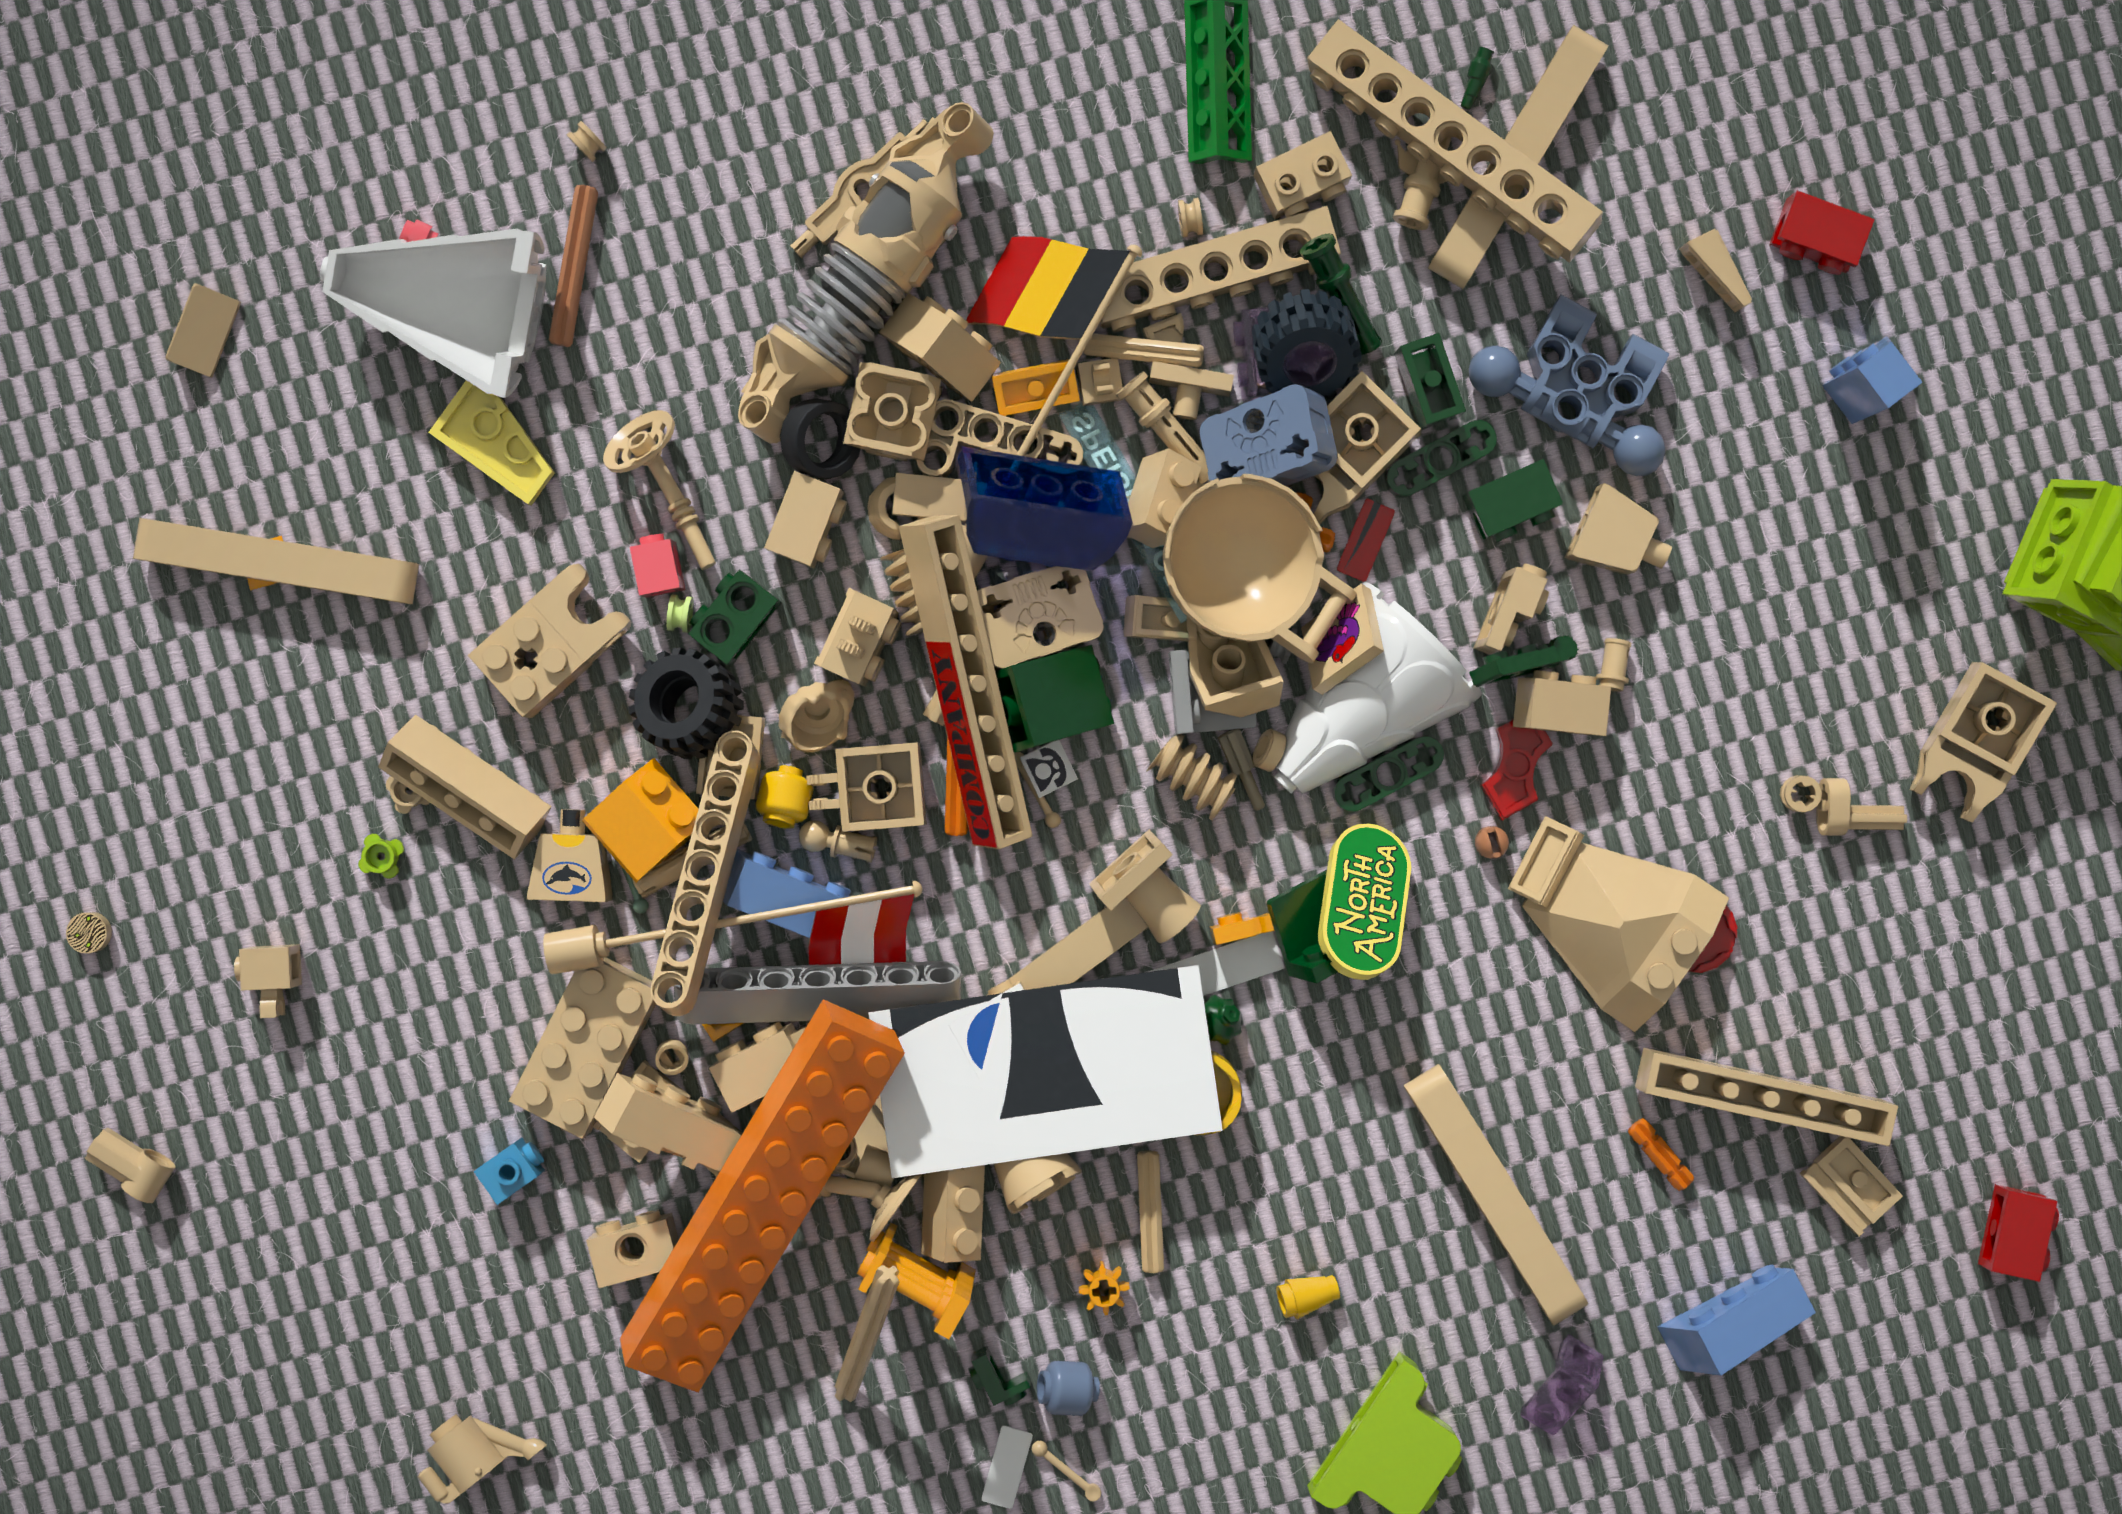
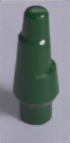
[1461,47,1494,110]

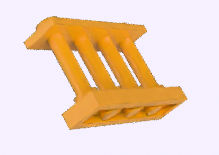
[856,1222,976,1340]

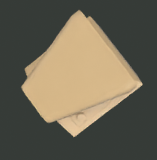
[843,363,943,461]

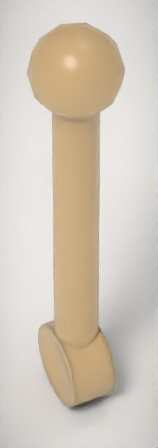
[1014,752,1061,828]
[1031,1441,1101,1502]

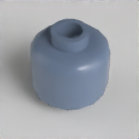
[1037,1361,1100,1416]

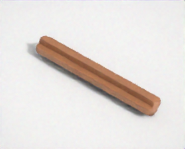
[549,185,598,347]

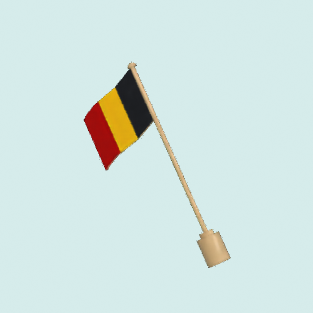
[962,236,1142,580]

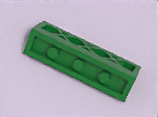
[1184,0,1252,164]

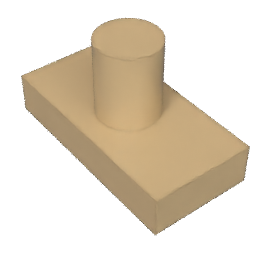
[1149,361,1234,420]

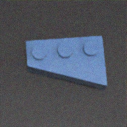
[1822,336,1922,424]
[723,849,851,938]
[1657,1265,1816,1376]

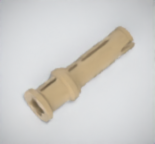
[1393,137,1452,230]
[1116,371,1209,484]

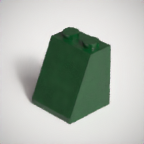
[995,645,1114,753]

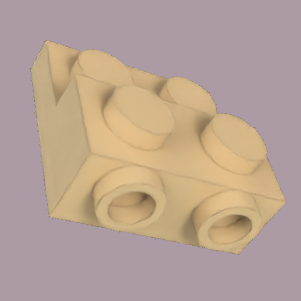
[1473,564,1549,654]

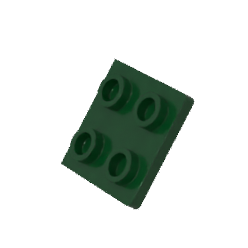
[1266,870,1338,984]

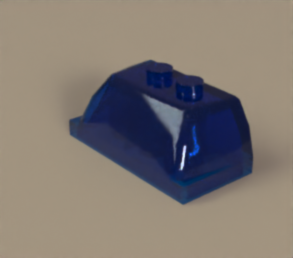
[958,446,1133,571]

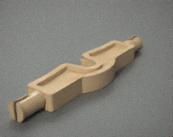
[790,119,928,258]

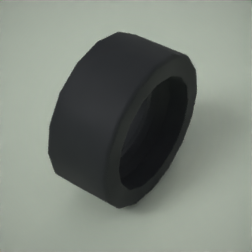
[780,398,861,479]

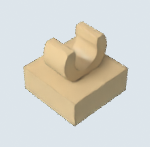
[1076,358,1123,406]

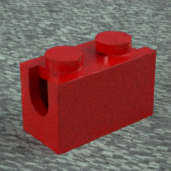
[1769,190,1875,275]
[1978,1184,2059,1282]

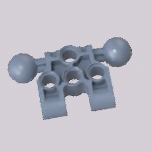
[1468,294,1669,476]

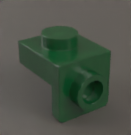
[968,1346,1031,1406]

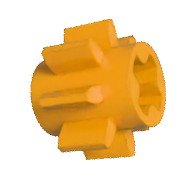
[1079,1261,1130,1315]

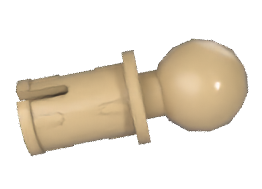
[799,821,877,863]

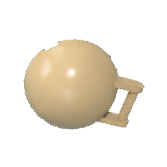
[1163,474,1357,663]

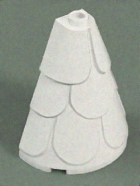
[320,228,546,398]
[1274,582,1482,794]

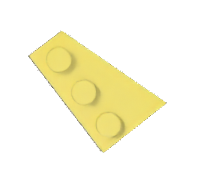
[428,380,555,506]

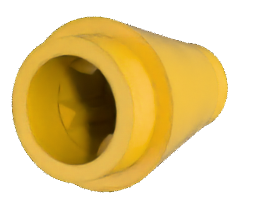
[1276,1275,1340,1320]

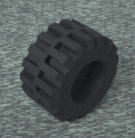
[628,647,744,760]

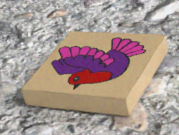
[1301,583,1384,695]

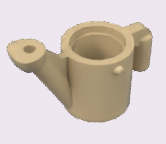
[418,1414,547,1504]

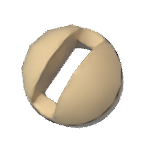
[655,1039,689,1075]

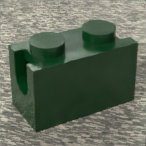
[1394,333,1466,430]
[1462,459,1563,543]

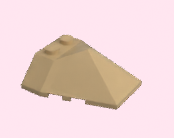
[1522,842,1729,1032]

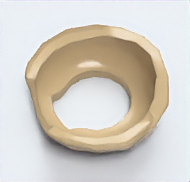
[867,477,924,540]

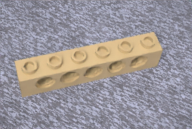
[1100,206,1341,332]

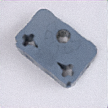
[1200,384,1337,486]

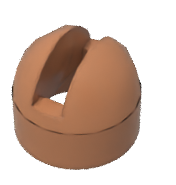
[1475,826,1509,859]

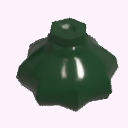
[1204,995,1243,1046]

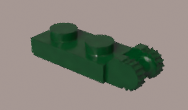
[1469,635,1579,687]

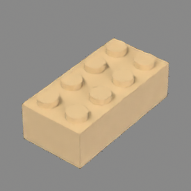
[509,957,656,1139]

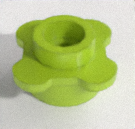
[358,834,404,879]

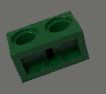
[688,569,782,666]

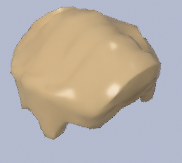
[778,679,854,753]

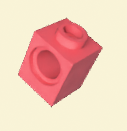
[630,534,686,598]

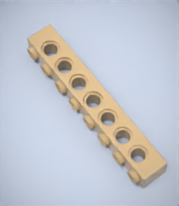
[1307,19,1603,263]

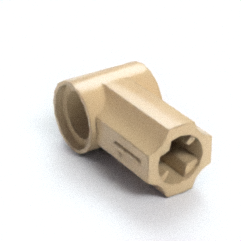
[85,1128,176,1203]

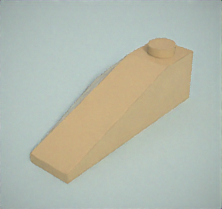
[1187,617,1284,718]

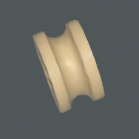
[566,121,607,162]
[1178,198,1203,238]
[1780,775,1822,812]

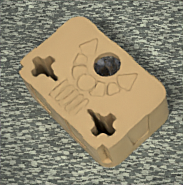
[977,560,1104,671]

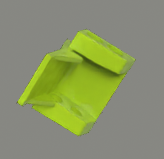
[2002,479,2122,671]

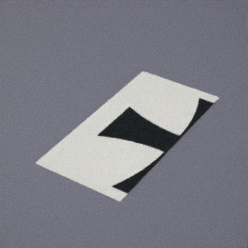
[868,965,1223,1178]

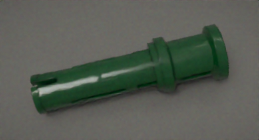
[1300,233,1382,355]

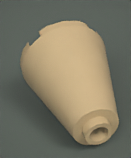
[994,1153,1082,1214]

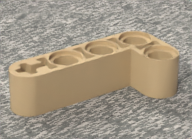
[916,399,1083,478]

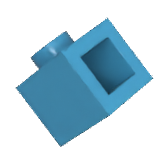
[473,1138,545,1205]

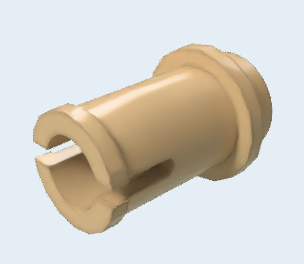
[1596,638,1632,692]

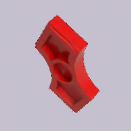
[1480,719,1553,820]

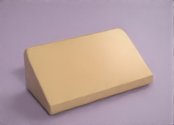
[165,283,241,378]

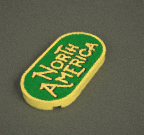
[1318,824,1411,980]

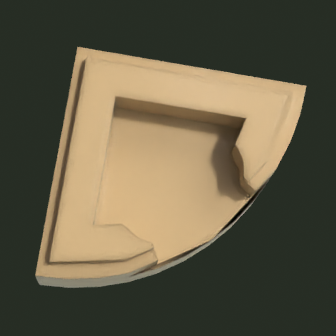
[1143,313,1184,343]

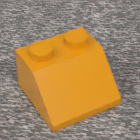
[582,758,698,883]

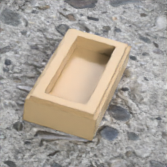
[1508,816,1584,908]

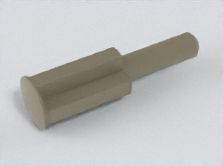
[1217,728,1265,811]

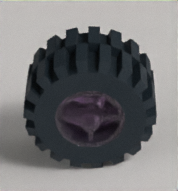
[1252,289,1361,399]

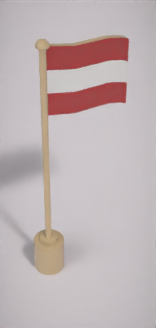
[543,881,922,975]

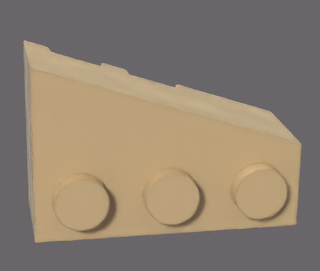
[594,1073,743,1177]

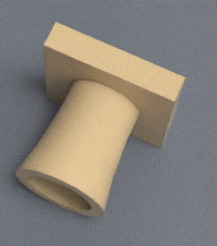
[1089,829,1201,943]

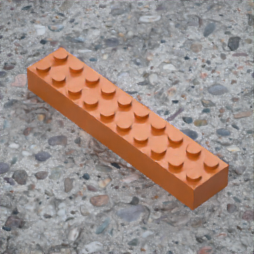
[620,999,905,1393]

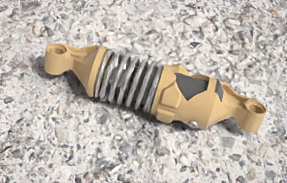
[738,102,994,444]

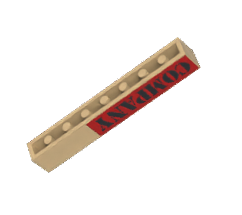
[899,515,1033,849]

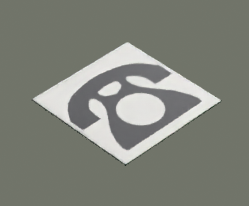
[1020,740,1078,798]

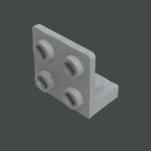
[1168,650,1257,734]

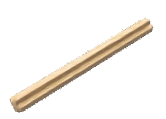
[834,1265,900,1402]

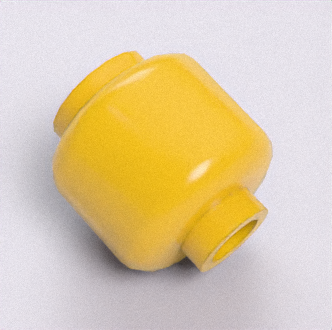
[755,765,814,829]

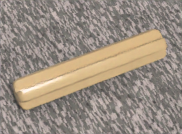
[1084,333,1204,367]
[1137,1150,1164,1273]

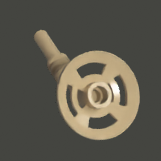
[603,410,716,570]
[818,1174,922,1242]

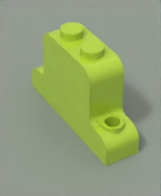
[1307,1351,1462,1514]

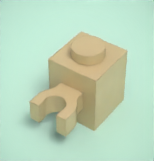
[234,944,302,1018]

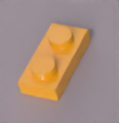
[992,359,1080,416]

